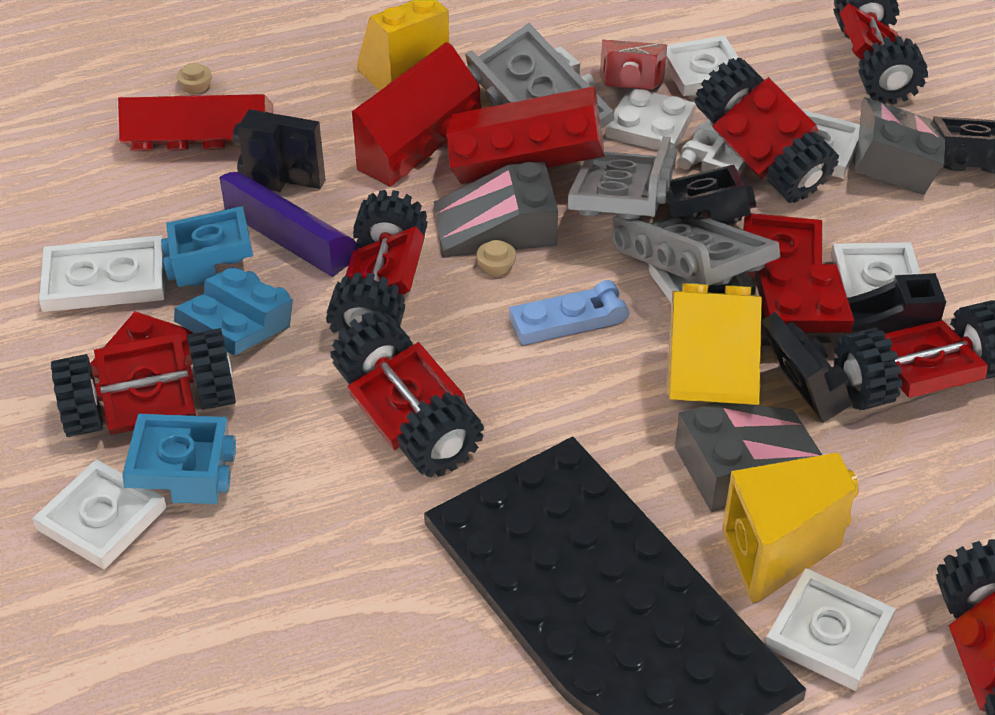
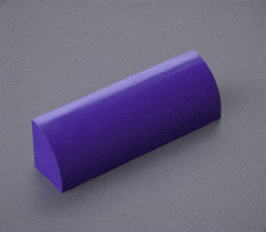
[219,172,359,277]

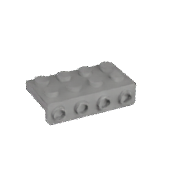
[465,23,615,128]
[568,136,677,219]
[612,216,780,286]

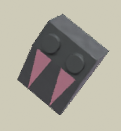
[855,97,945,195]
[434,161,558,257]
[675,402,822,512]

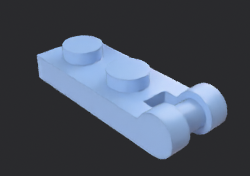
[509,280,629,346]

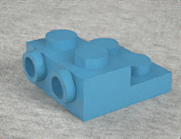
[161,206,254,287]
[174,267,293,356]
[122,414,236,504]

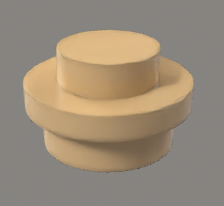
[177,63,212,94]
[477,240,516,276]

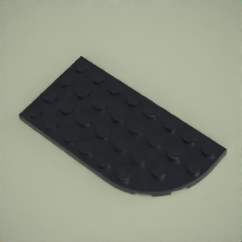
[424,436,807,715]

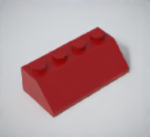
[352,42,482,187]
[446,86,605,184]
[118,94,274,152]

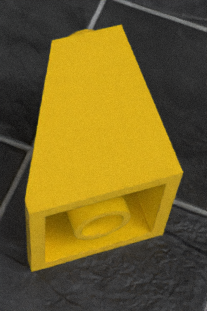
[357,0,450,91]
[666,283,762,405]
[722,452,859,603]

